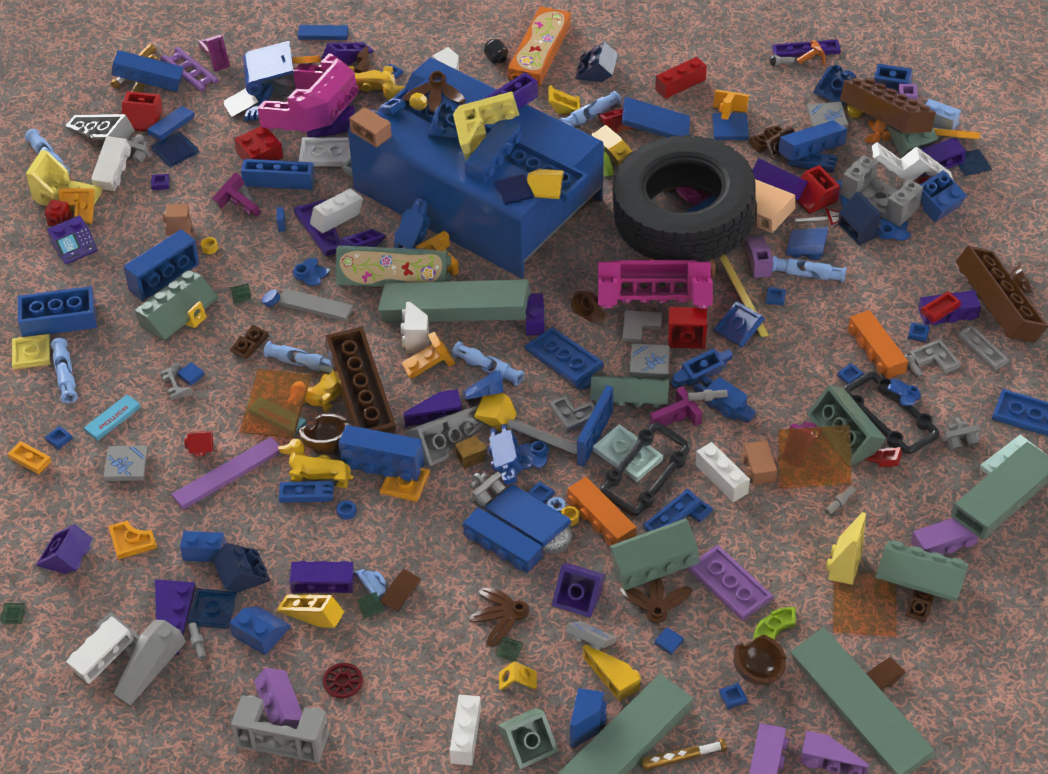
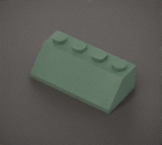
[135,269,219,340]
[590,375,669,408]
[807,385,886,466]
[610,518,700,591]
[875,540,969,602]

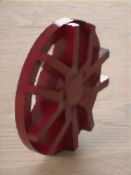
[323,663,363,698]

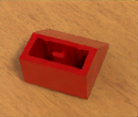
[121,91,163,132]
[795,165,840,214]

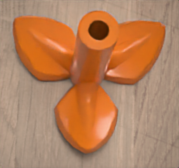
[797,40,826,65]
[864,119,892,143]

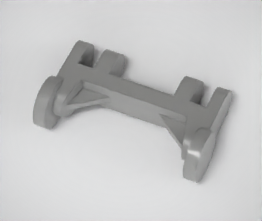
[160,363,193,400]

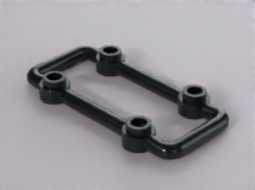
[843,372,940,454]
[601,422,690,516]

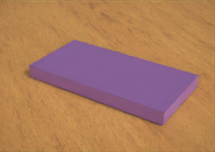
[687,545,774,621]

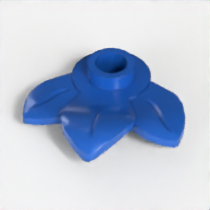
[877,218,911,240]
[293,258,330,286]
[887,379,921,406]
[519,441,549,470]

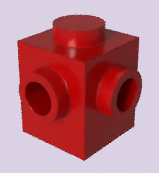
[44,199,71,226]
[184,430,214,457]

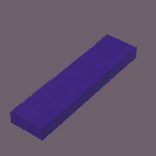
[772,39,841,57]

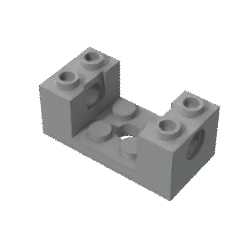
[840,155,923,227]
[231,695,329,763]

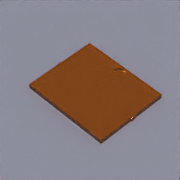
[240,369,311,439]
[777,425,852,489]
[833,571,897,637]

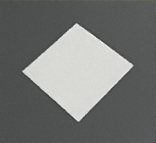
[224,88,258,117]

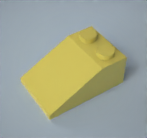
[826,512,866,585]

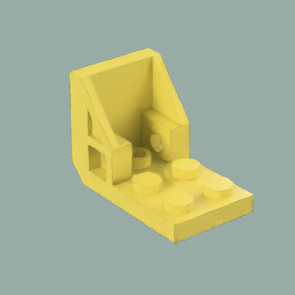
[453,92,520,160]
[26,150,103,212]

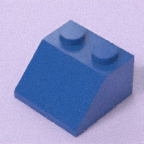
[230,606,291,655]
[570,688,607,748]

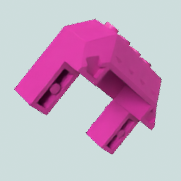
[258,54,359,132]
[598,260,713,308]

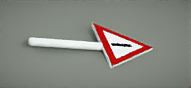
[794,208,840,227]

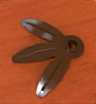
[403,71,466,113]
[620,578,693,623]
[468,588,529,647]

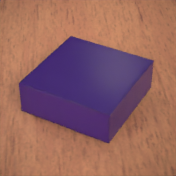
[151,174,170,190]

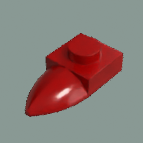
[864,447,902,467]

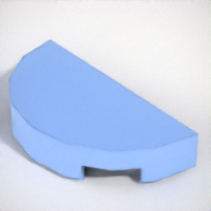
[355,569,386,603]

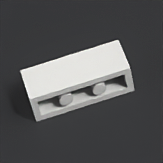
[91,136,131,191]
[310,189,363,233]
[696,442,750,502]
[66,616,134,684]
[450,695,481,765]

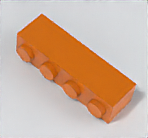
[848,310,908,378]
[567,477,637,546]

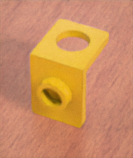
[185,301,207,328]
[499,661,537,690]

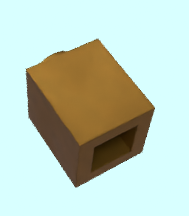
[455,436,487,469]

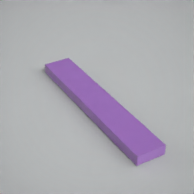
[172,437,281,510]

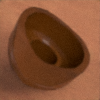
[1010,262,1033,293]
[571,291,605,323]

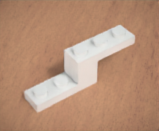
[872,142,953,181]

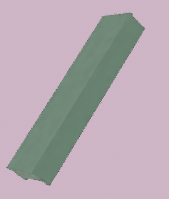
[378,279,531,323]
[790,627,935,774]
[558,674,693,774]

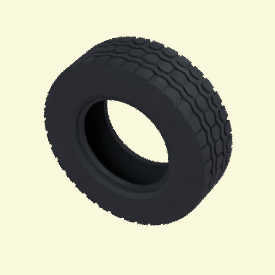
[613,135,756,262]

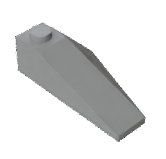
[406,405,485,466]

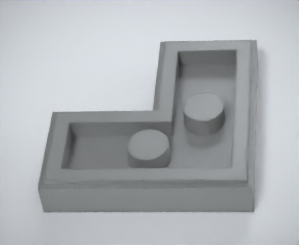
[622,310,662,343]
[908,339,961,374]
[549,396,595,432]

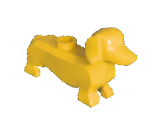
[348,66,405,101]
[288,371,340,413]
[278,439,354,488]

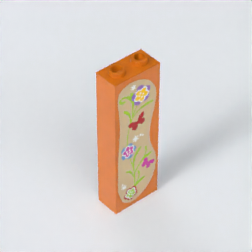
[508,6,571,86]

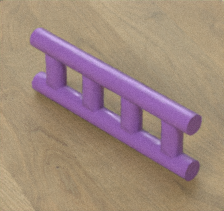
[161,47,219,92]

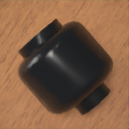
[484,39,508,63]

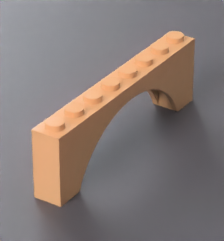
[666,179,795,233]

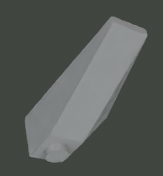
[66,114,135,140]
[114,620,186,706]

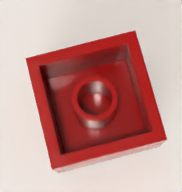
[234,126,284,161]
[668,307,707,349]

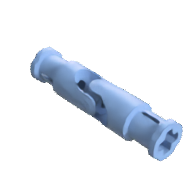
[559,91,621,127]
[25,129,70,174]
[772,256,847,283]
[50,338,78,403]
[264,341,333,373]
[452,341,524,387]

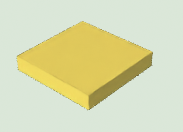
[12,334,51,369]

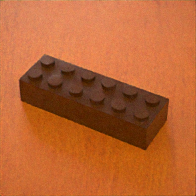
[840,78,936,133]
[955,245,1048,343]
[325,326,396,434]

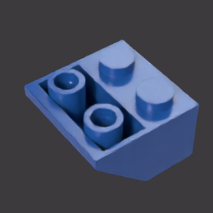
[920,170,967,222]

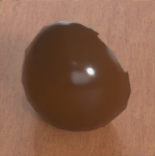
[299,414,349,453]
[733,635,787,685]

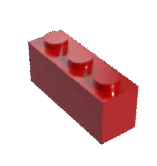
[655,57,707,99]

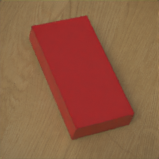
[920,291,961,324]

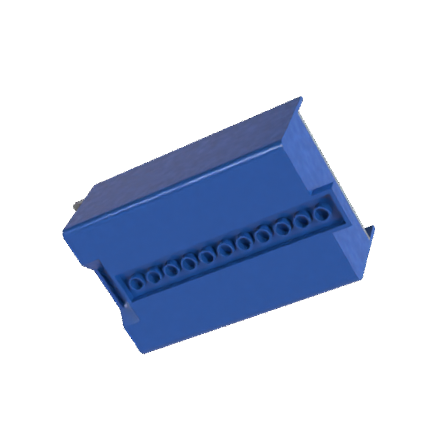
[341,57,604,279]

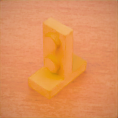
[713,89,749,120]
[415,231,459,276]
[402,332,456,379]

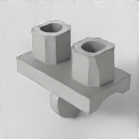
[127,134,152,163]
[941,417,981,451]
[469,471,506,508]

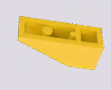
[592,125,633,167]
[277,595,344,628]
[583,644,641,702]

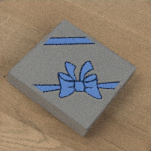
[807,102,848,129]
[630,344,670,378]
[104,446,148,481]
[565,621,618,650]

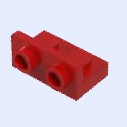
[598,108,633,133]

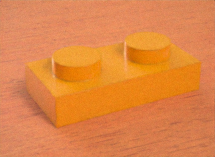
[8,441,52,475]

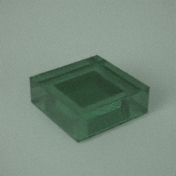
[230,283,251,304]
[357,592,384,619]
[0,603,26,624]
[496,637,523,662]

